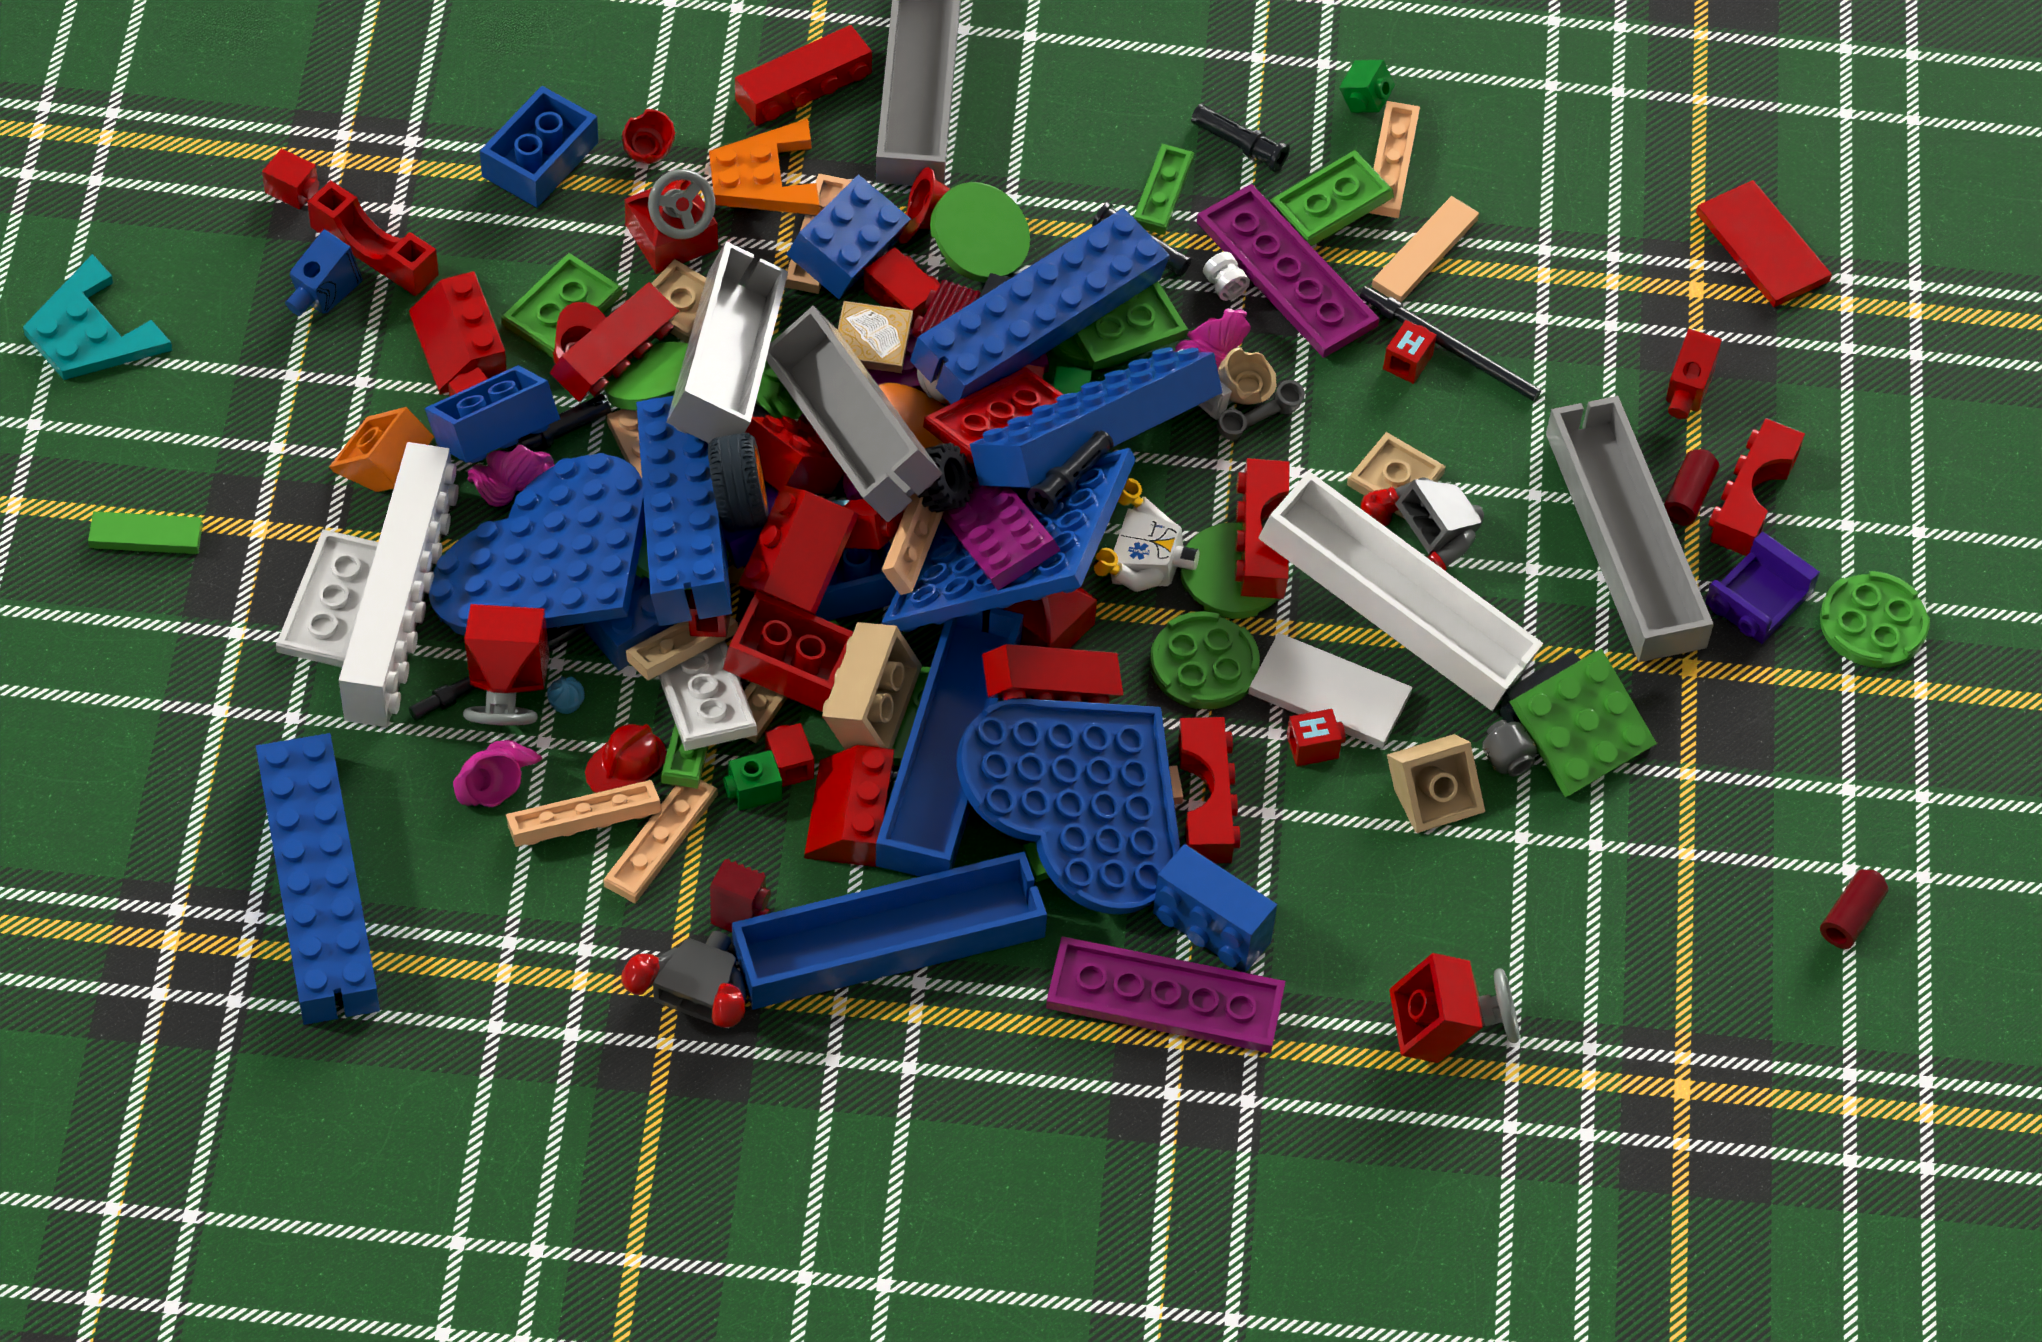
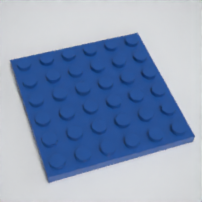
[881,448,1136,632]

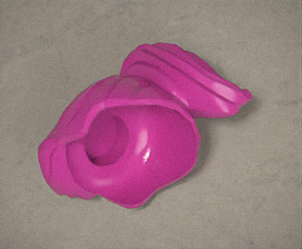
[1174,308,1251,369]
[468,445,555,507]
[453,739,542,807]

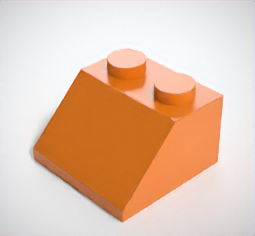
[329,407,434,492]

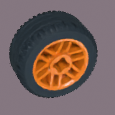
[708,433,769,532]

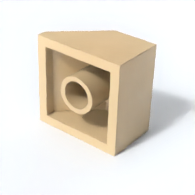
[1387,734,1485,833]

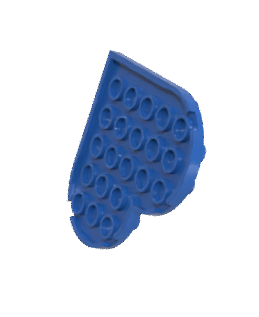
[429,453,645,636]
[957,699,1180,914]

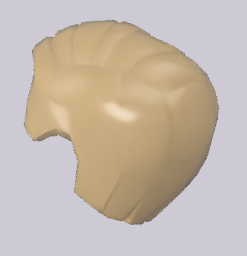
[1218,347,1277,405]

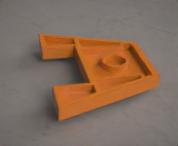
[709,118,820,215]

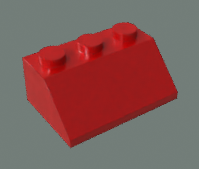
[409,271,507,395]
[738,485,859,614]
[804,745,894,867]

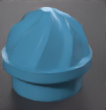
[547,676,584,714]

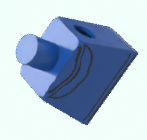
[285,229,363,316]

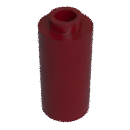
[1664,449,1720,526]
[1820,869,1889,949]

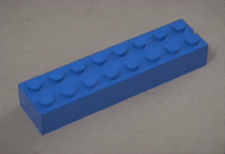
[910,208,1170,404]
[970,347,1223,488]
[636,395,732,626]
[876,608,1024,877]
[256,733,380,1025]
[732,851,1047,1010]

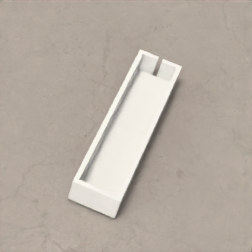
[339,442,459,728]
[1258,471,1543,711]

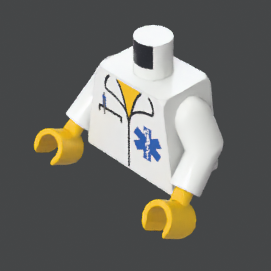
[1094,478,1199,592]

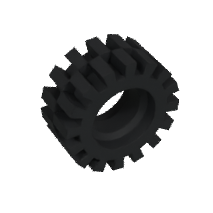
[917,443,973,513]

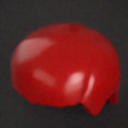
[621,109,675,164]

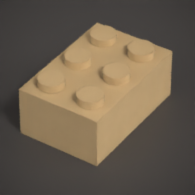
[822,622,922,750]

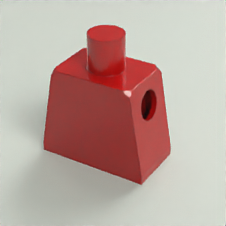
[1666,328,1722,419]

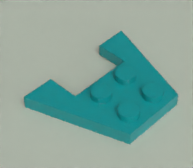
[23,254,173,380]

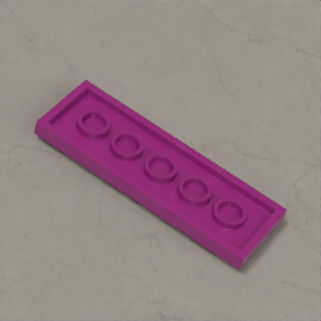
[1196,184,1379,358]
[941,473,1061,590]
[1046,936,1286,1054]

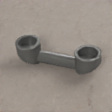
[1217,380,1305,441]

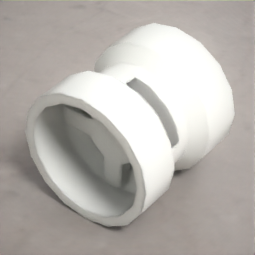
[1203,252,1250,301]

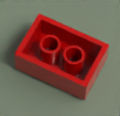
[745,415,844,494]
[722,591,853,712]

